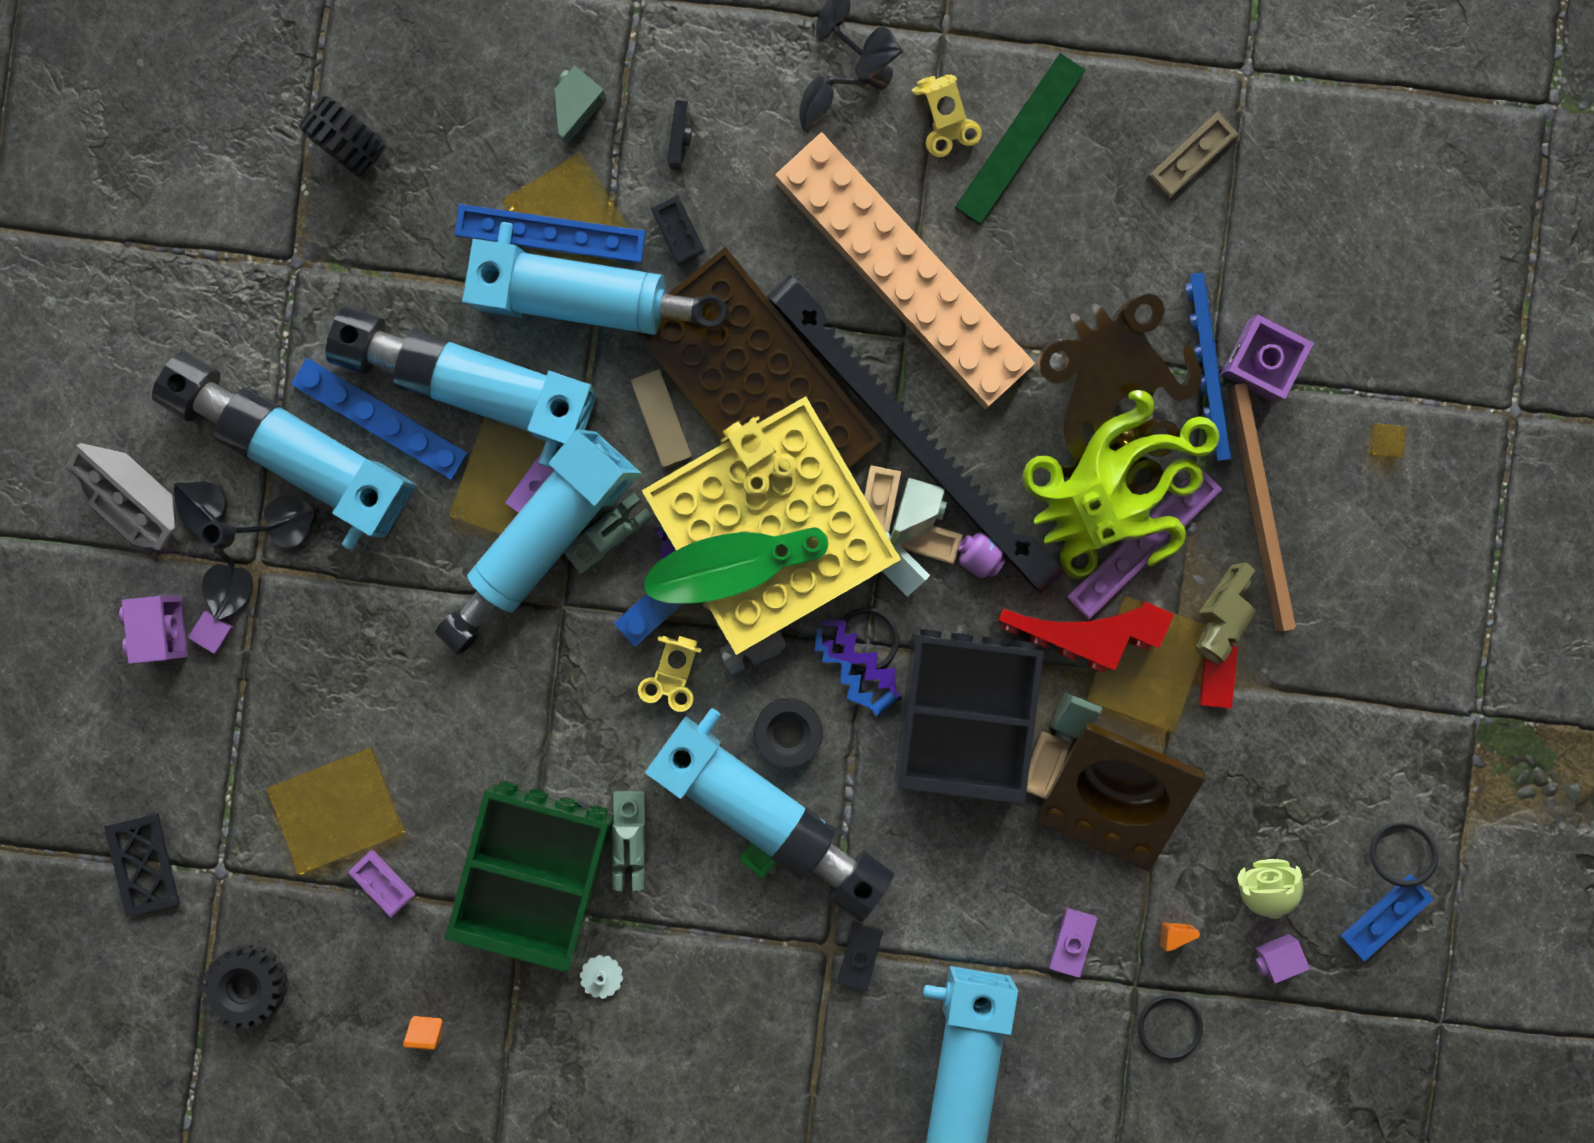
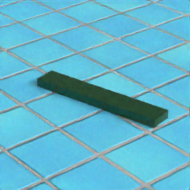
[955,53,1085,225]

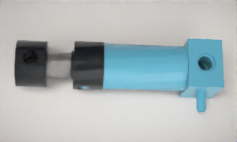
[325,306,598,467]
[152,351,417,550]
[645,708,895,922]

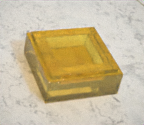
[1369,423,1407,458]

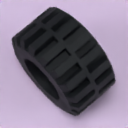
[299,95,387,178]

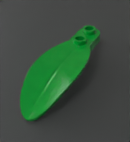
[644,528,828,604]

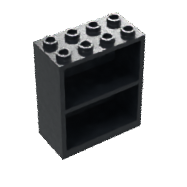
[895,629,1044,804]

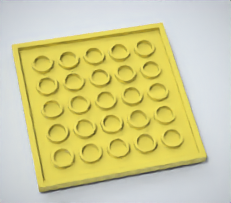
[642,396,901,655]

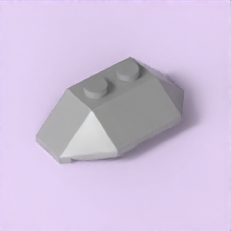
[66,443,175,550]

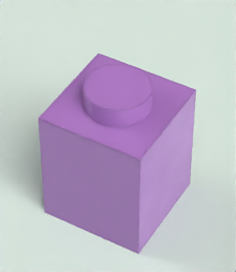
[1255,934,1310,983]

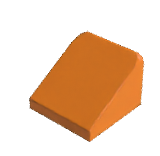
[1160,922,1200,952]
[404,1016,443,1050]

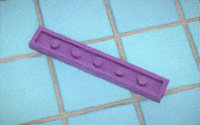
[1066,467,1222,620]

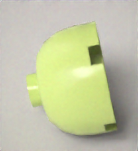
[1238,859,1303,919]

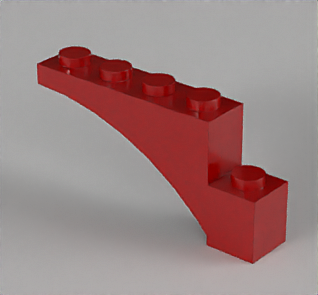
[997,601,1174,673]

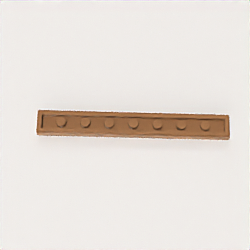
[1227,383,1296,631]

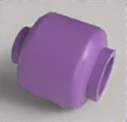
[958,532,1006,578]

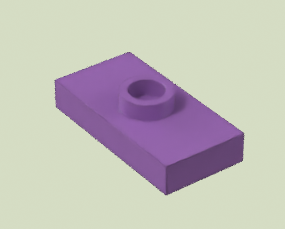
[505,452,555,512]
[348,850,415,918]
[1048,907,1097,978]

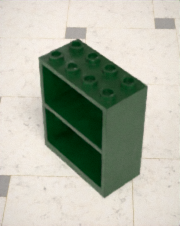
[445,780,614,972]

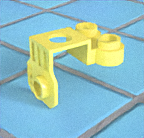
[911,75,982,157]
[720,417,796,496]
[638,636,702,712]

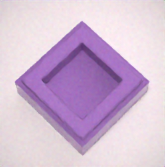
[188,611,234,654]

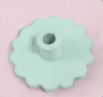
[580,955,623,999]

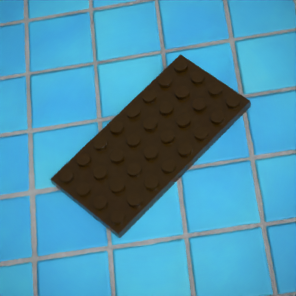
[633,247,882,468]

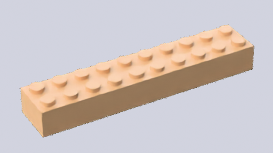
[775,132,1035,409]

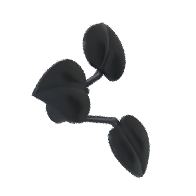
[800,0,903,134]
[174,481,316,619]

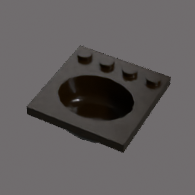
[1034,721,1205,872]

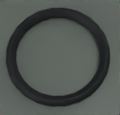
[834,607,899,673]
[1370,822,1438,887]
[1138,994,1203,1060]

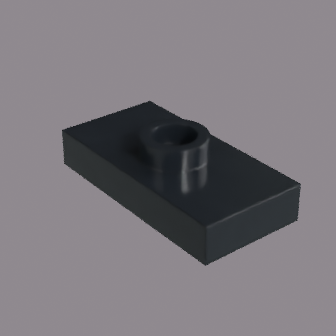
[667,100,692,171]
[650,195,706,266]
[837,921,883,992]

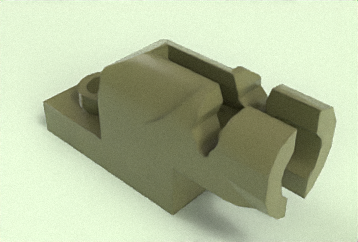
[1195,562,1256,664]

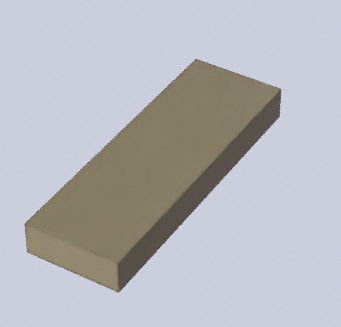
[1148,112,1238,199]
[631,369,692,468]

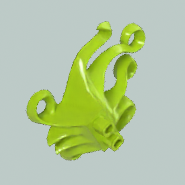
[1022,390,1220,580]

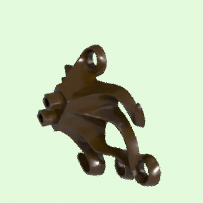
[1038,293,1202,495]

